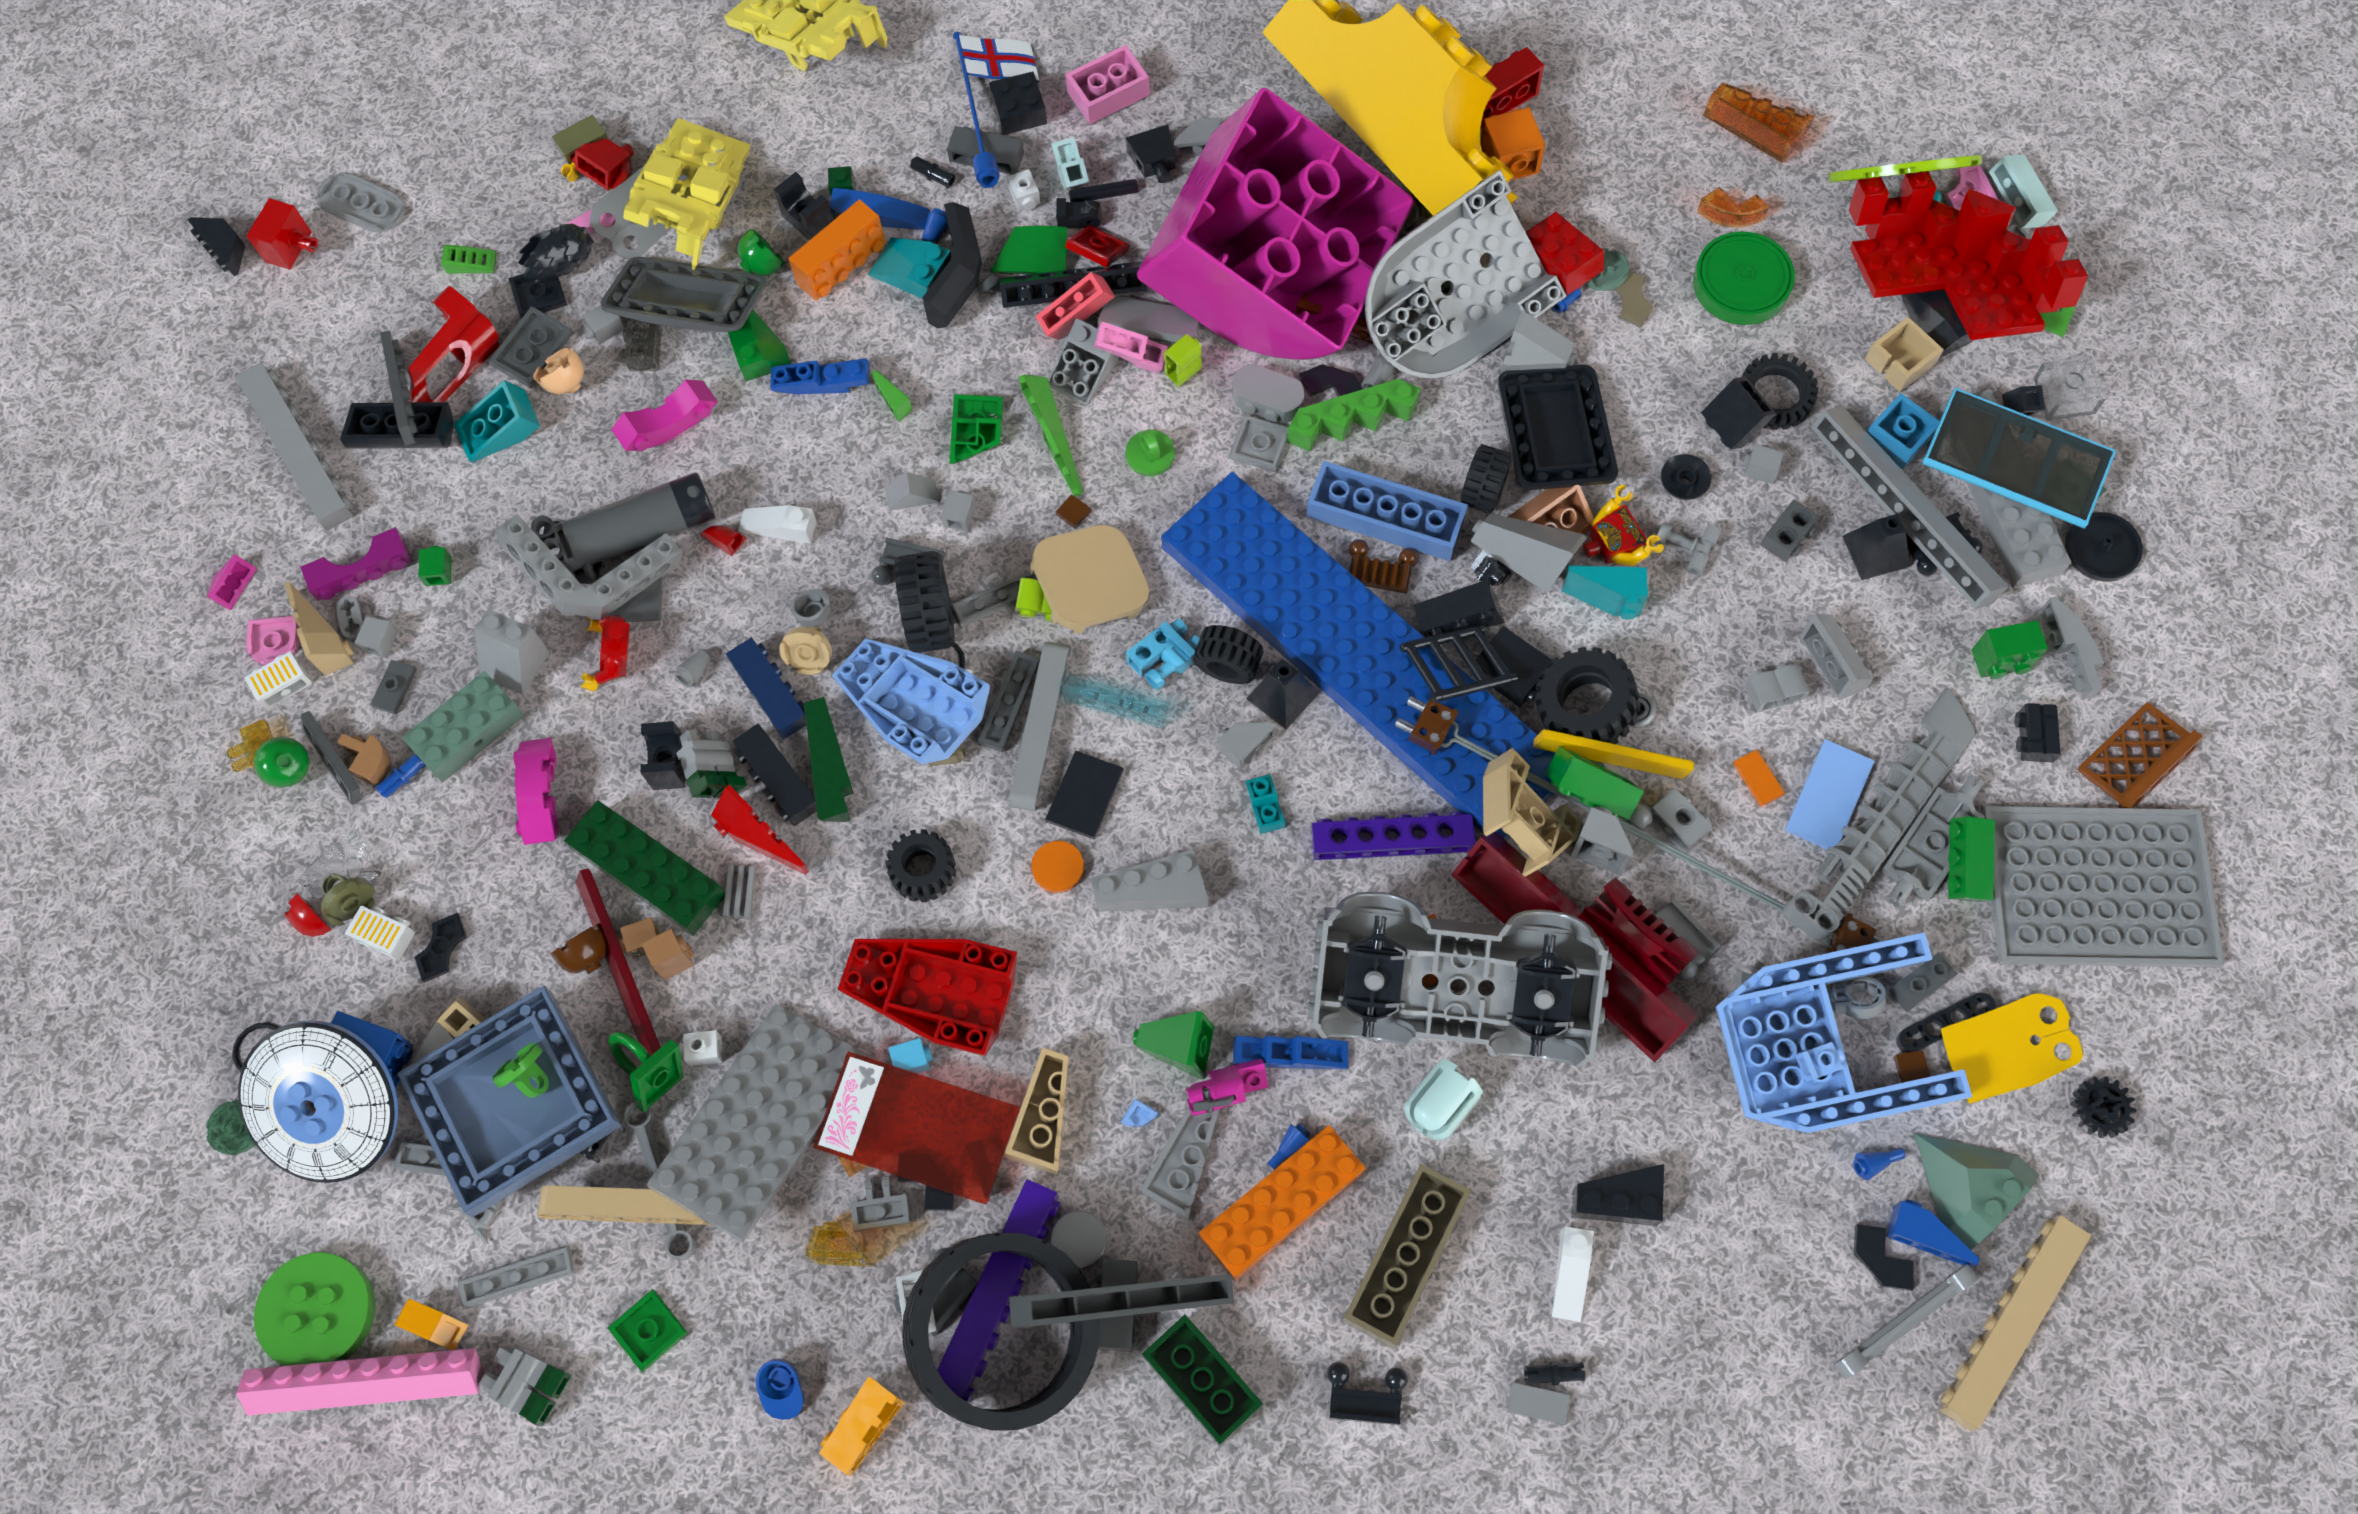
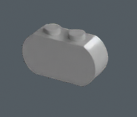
[1232,364,1304,423]

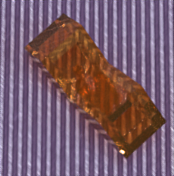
[1697,187,1769,228]

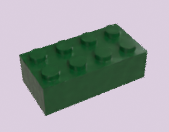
[1142,1314,1264,1447]

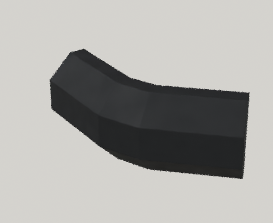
[922,202,982,328]

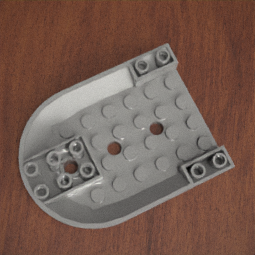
[1365,170,1566,378]

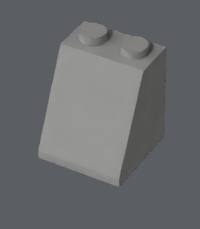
[475,609,550,695]

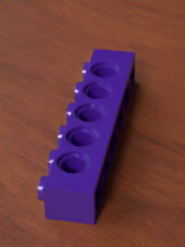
[1311,812,1475,861]

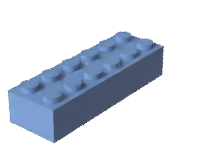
[1306,461,1468,561]

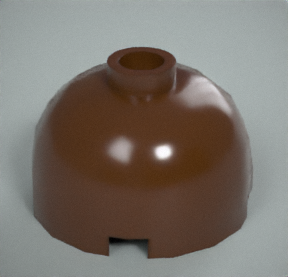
[551,924,607,974]

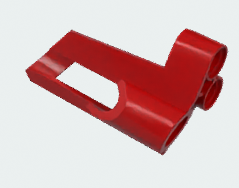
[408,286,500,402]

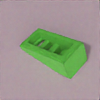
[441,245,496,274]
[872,370,912,421]

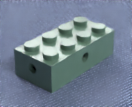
[401,671,524,783]

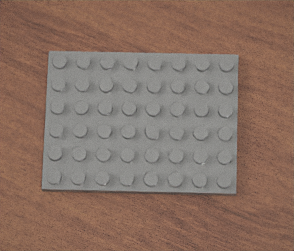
[1982,806,2224,968]

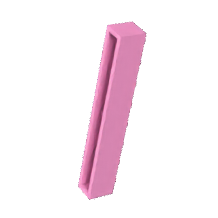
[236,1348,483,1416]

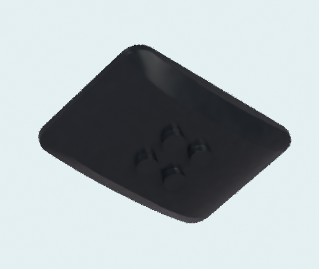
[1498,364,1618,490]

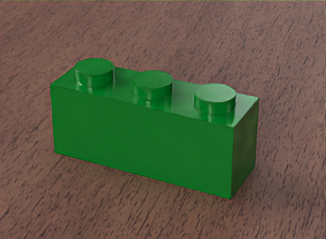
[1947,816,1995,902]

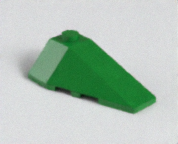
[728,309,791,382]

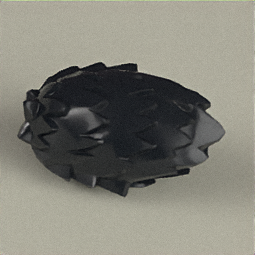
[518,223,594,283]

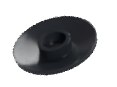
[1661,454,1712,500]

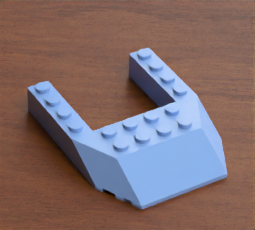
[1715,932,1972,1133]

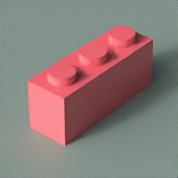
[1035,272,1115,340]

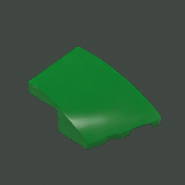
[990,226,1067,275]
[949,394,1003,464]

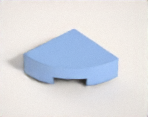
[1121,1098,1159,1127]

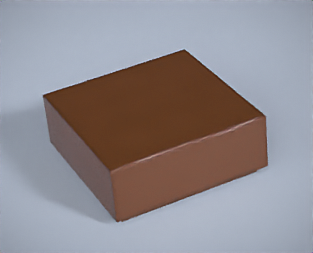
[1055,494,1091,529]
[1893,1050,1931,1083]

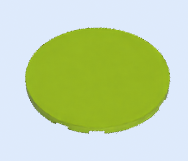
[1828,155,1982,183]

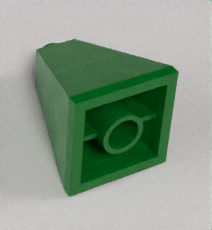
[1133,1011,1215,1079]

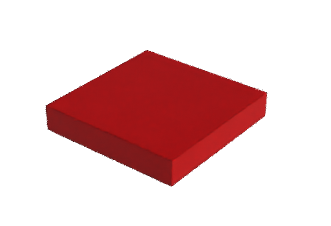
[1065,225,1130,268]

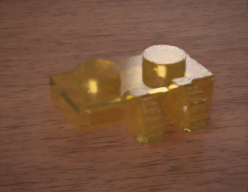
[226,719,273,774]

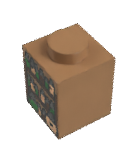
[619,917,660,959]

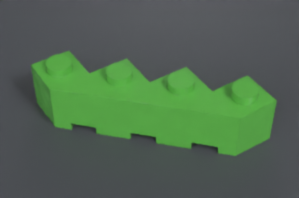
[1287,379,1420,452]

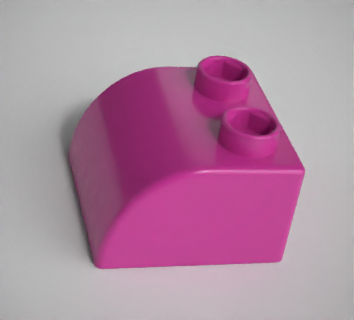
[1137,88,1414,360]

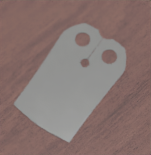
[590,165,691,259]

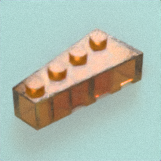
[1703,82,1815,163]

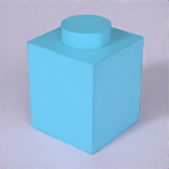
[888,1038,933,1079]

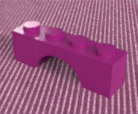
[300,527,413,601]

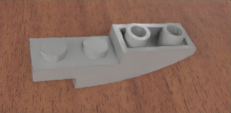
[2041,597,2104,699]

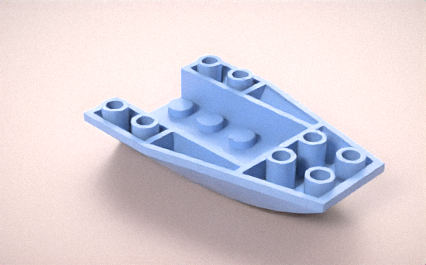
[832,638,990,764]

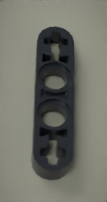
[1896,993,1996,1053]

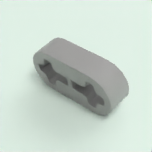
[336,596,365,642]

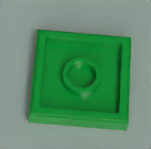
[607,1289,688,1372]

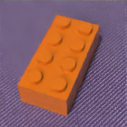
[788,199,886,301]

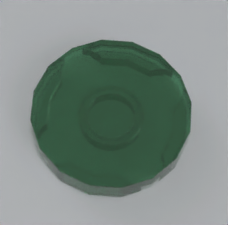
[206,1100,255,1155]

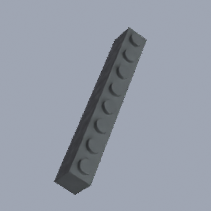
[1009,1274,1234,1328]

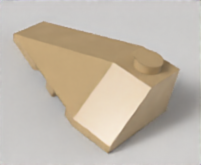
[285,581,354,676]

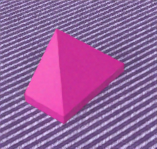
[207,554,257,610]

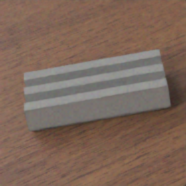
[723,865,756,919]

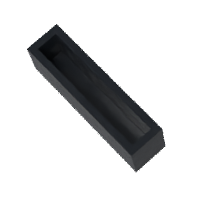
[733,723,817,826]

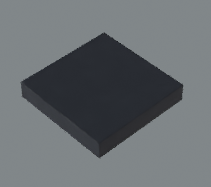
[508,273,567,319]

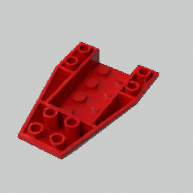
[837,939,1018,1056]

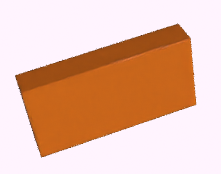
[1733,750,1785,807]

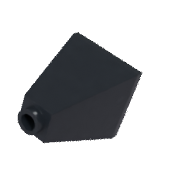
[1842,514,1910,581]
[1246,659,1319,730]

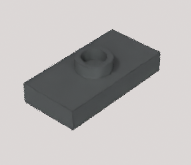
[370,660,417,714]

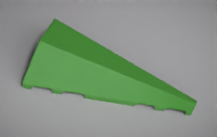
[1018,374,1083,497]

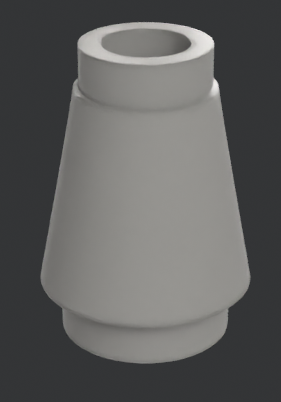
[674,650,711,688]

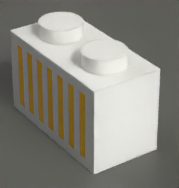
[244,651,313,710]
[344,906,415,961]

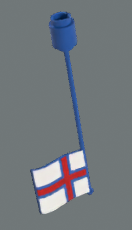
[953,31,1039,188]

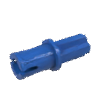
[376,753,426,798]

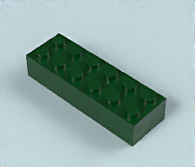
[564,800,725,936]

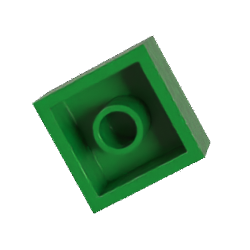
[1971,620,2048,679]

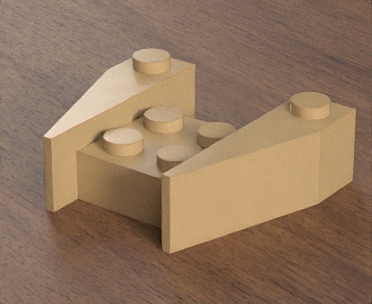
[1483,748,1582,877]

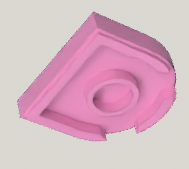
[246,616,300,666]

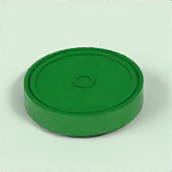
[1693,231,1795,325]

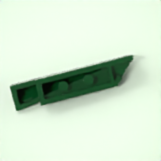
[804,697,854,822]

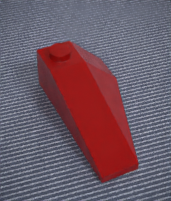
[711,785,809,875]

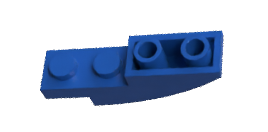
[770,358,870,394]

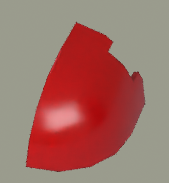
[700,525,747,557]
[284,893,332,937]

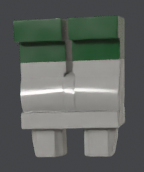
[676,730,747,798]
[479,1346,572,1427]

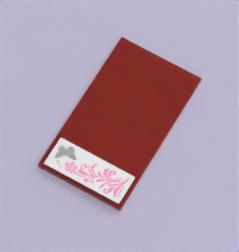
[813,1051,1020,1205]

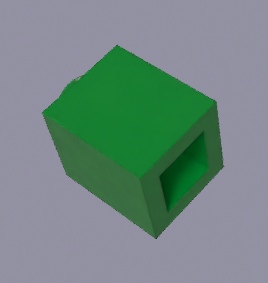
[418,546,452,586]

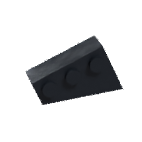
[1414,579,1505,637]

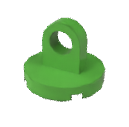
[1125,429,1175,477]
[492,1042,549,1098]

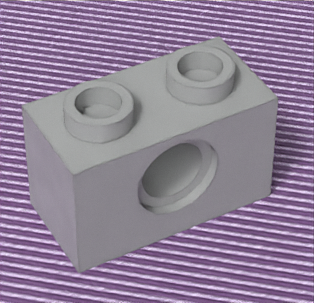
[1651,788,1713,853]

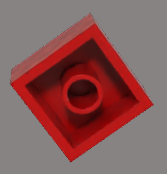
[246,198,318,270]

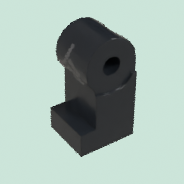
[1056,198,1101,229]

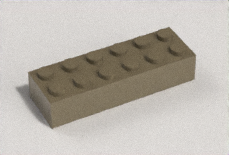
[1342,1163,1472,1349]

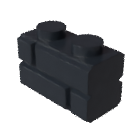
[2014,703,2061,763]

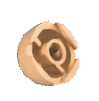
[534,348,584,395]

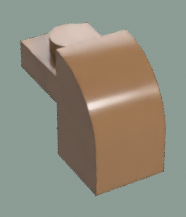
[337,733,391,787]

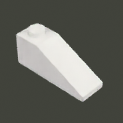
[738,505,817,544]
[1552,1226,1594,1322]

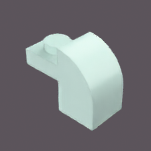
[1051,137,1089,189]

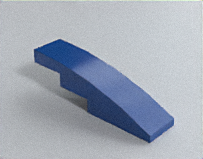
[829,188,930,230]
[1233,1036,1348,1069]

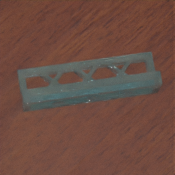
[1062,676,1170,729]

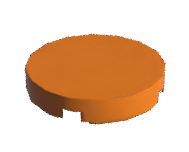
[1031,841,1084,893]

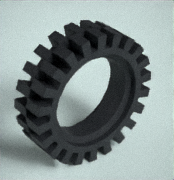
[1742,353,1819,430]

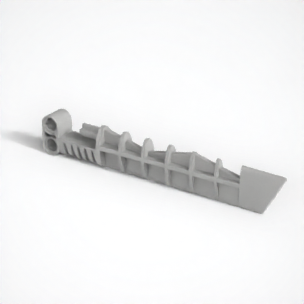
[1784,688,1975,940]

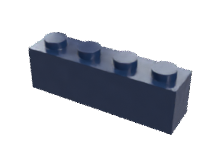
[725,637,806,740]

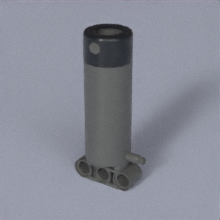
[531,472,716,585]

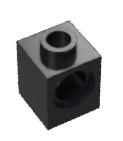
[2002,385,2046,416]

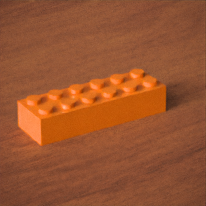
[1198,1125,1366,1282]

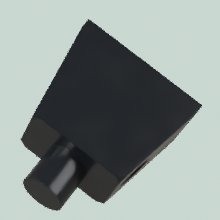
[1126,124,1175,183]

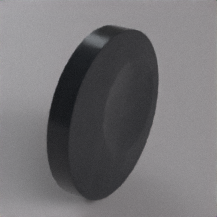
[2065,512,2143,582]

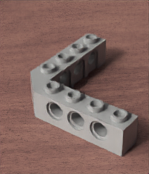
[497,514,683,620]

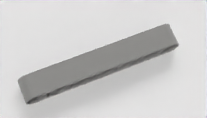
[1009,641,1071,811]

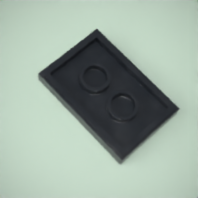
[1045,750,1124,840]

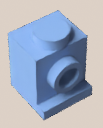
[1795,1042,1845,1082]

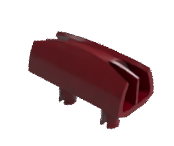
[1583,877,1699,987]

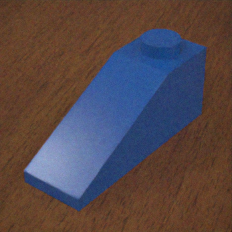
[1886,1199,1980,1268]

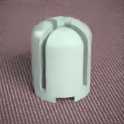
[1403,1059,1483,1141]

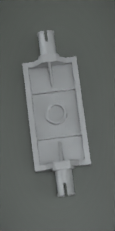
[1881,775,1985,909]

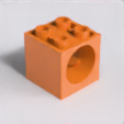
[1481,107,1545,180]

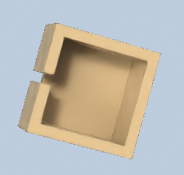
[1865,317,1944,392]

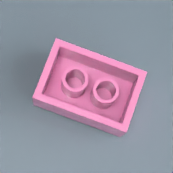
[1065,45,1150,124]

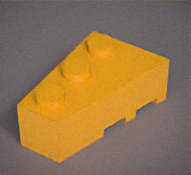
[819,1376,904,1476]

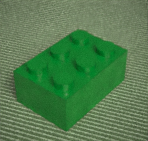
[1545,746,1644,820]

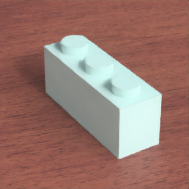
[1989,154,2058,228]

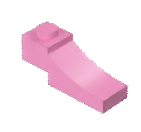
[1094,322,1168,373]

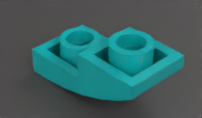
[1245,774,1286,834]

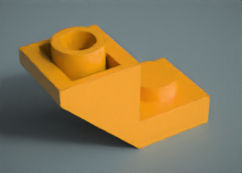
[394,1298,468,1350]

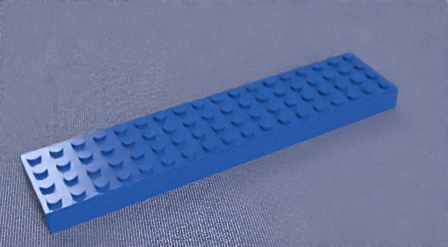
[1161,471,1555,841]

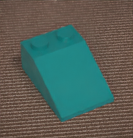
[868,237,951,299]
[454,380,541,463]
[1562,566,1648,620]

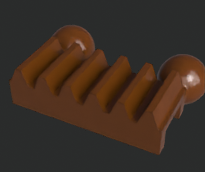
[1349,539,1419,594]

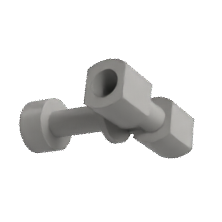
[1657,522,1722,577]

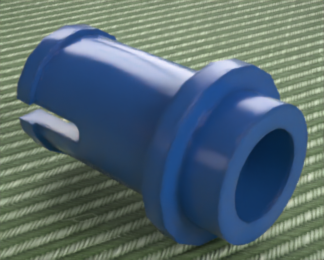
[1552,288,1581,313]

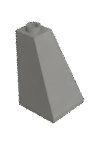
[1471,513,1587,593]

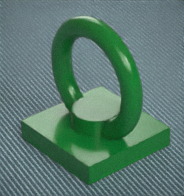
[608,1031,684,1112]

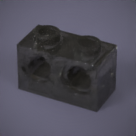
[621,318,662,372]

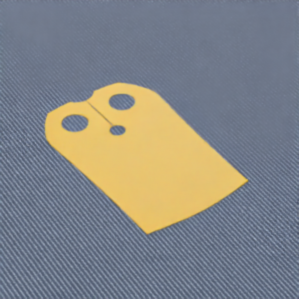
[1941,993,2083,1104]

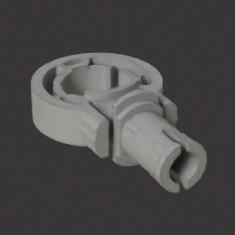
[1828,976,1886,1019]

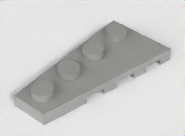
[1140,1106,1220,1220]

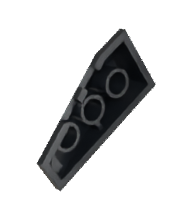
[1901,290,1973,358]

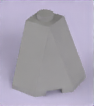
[1501,311,1576,373]

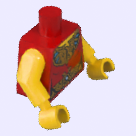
[1582,485,1664,566]

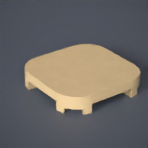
[1030,525,1149,633]

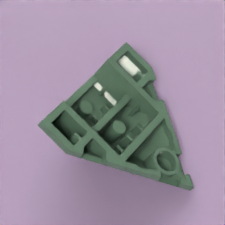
[1914,1133,2039,1250]

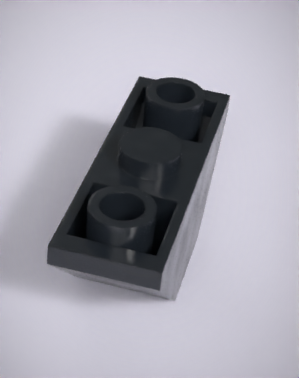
[188,217,245,277]

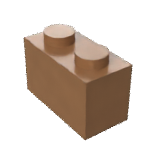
[641,929,695,980]

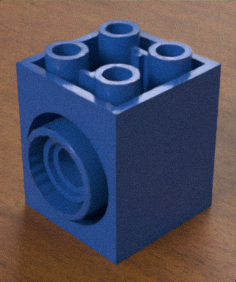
[331,1010,413,1088]

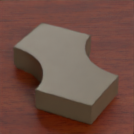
[1613,269,1654,328]

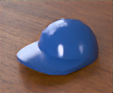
[755,1358,804,1420]

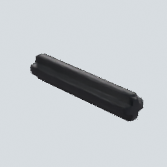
[1069,179,1138,202]

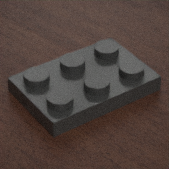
[489,306,573,388]

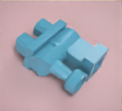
[1126,618,1200,690]

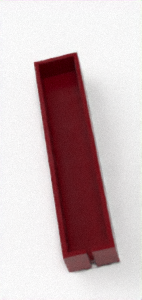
[1451,831,1699,1063]

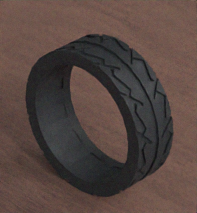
[902,1233,1100,1431]

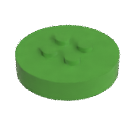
[254,1252,375,1366]

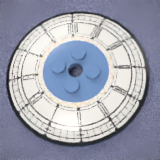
[238,1020,398,1183]

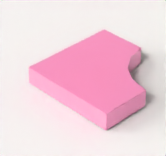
[1943,165,1999,210]

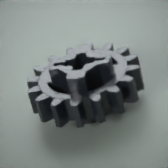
[2070,1076,2137,1139]

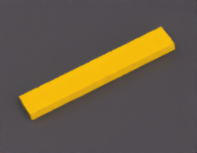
[1533,729,1694,779]

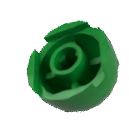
[737,228,785,276]
[253,736,310,788]

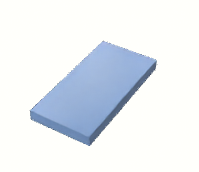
[1784,739,1874,849]

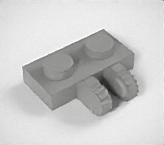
[851,1176,911,1232]

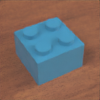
[1867,393,1940,470]

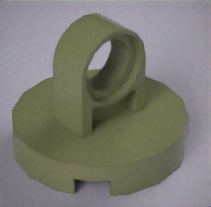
[321,873,376,926]

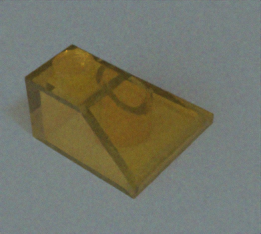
[805,1222,872,1267]

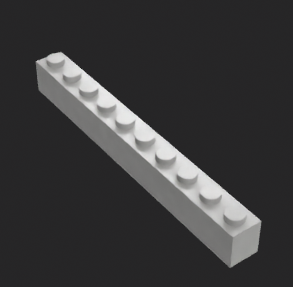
[1811,406,2009,609]

